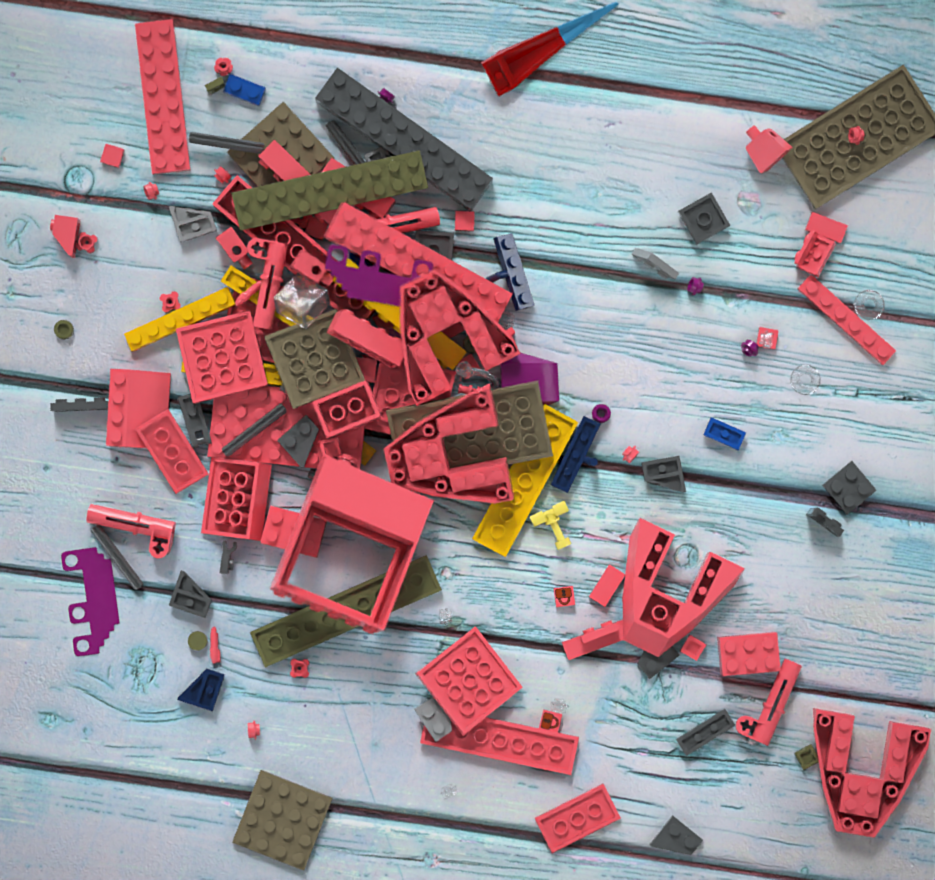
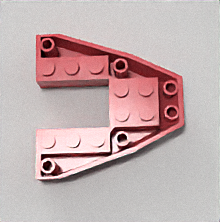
[400,269,520,406]
[384,384,514,503]
[622,518,745,657]
[813,708,931,838]

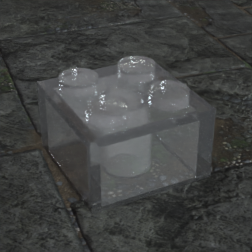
[273,273,330,329]

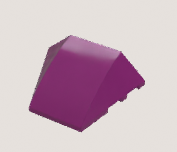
[500,353,559,406]

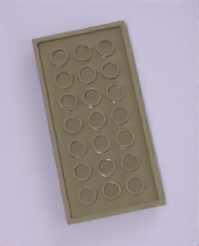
[782,64,935,210]
[386,381,553,468]

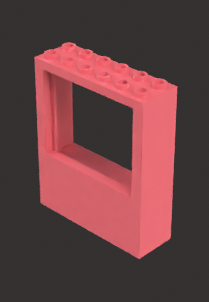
[270,456,434,634]

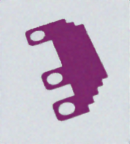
[325,244,433,306]
[61,547,120,656]

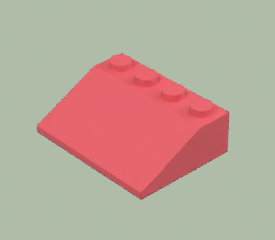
[106,369,171,449]
[201,457,272,541]

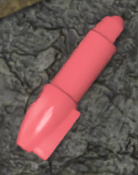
[235,280,262,305]
[210,627,220,664]

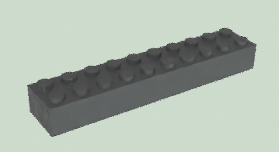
[315,67,493,211]

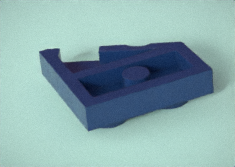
[177,668,225,711]

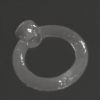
[454,361,499,390]

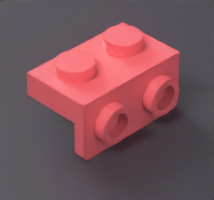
[794,230,836,277]

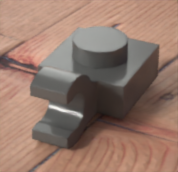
[220,541,237,574]

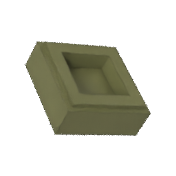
[205,77,226,95]
[794,744,819,770]

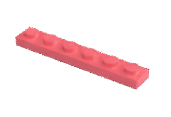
[798,274,896,365]

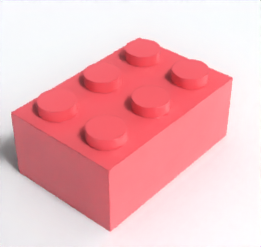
[312,380,382,439]
[260,506,327,558]
[717,632,781,676]

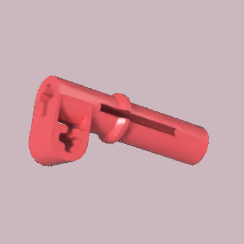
[358,207,440,258]
[247,238,288,330]
[86,504,176,558]
[735,659,802,746]

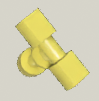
[530,501,571,550]

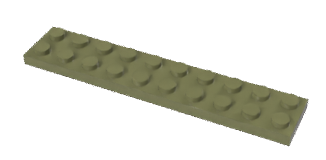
[232,150,428,231]
[250,555,442,667]

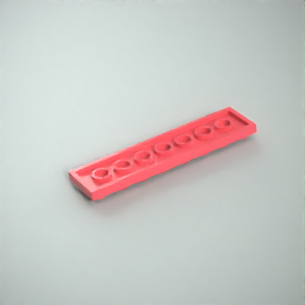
[135,19,191,175]
[420,717,579,775]

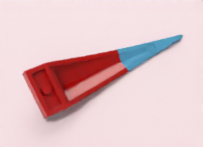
[480,2,619,97]

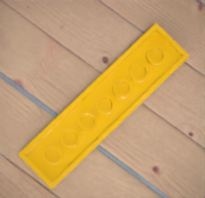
[472,404,578,557]

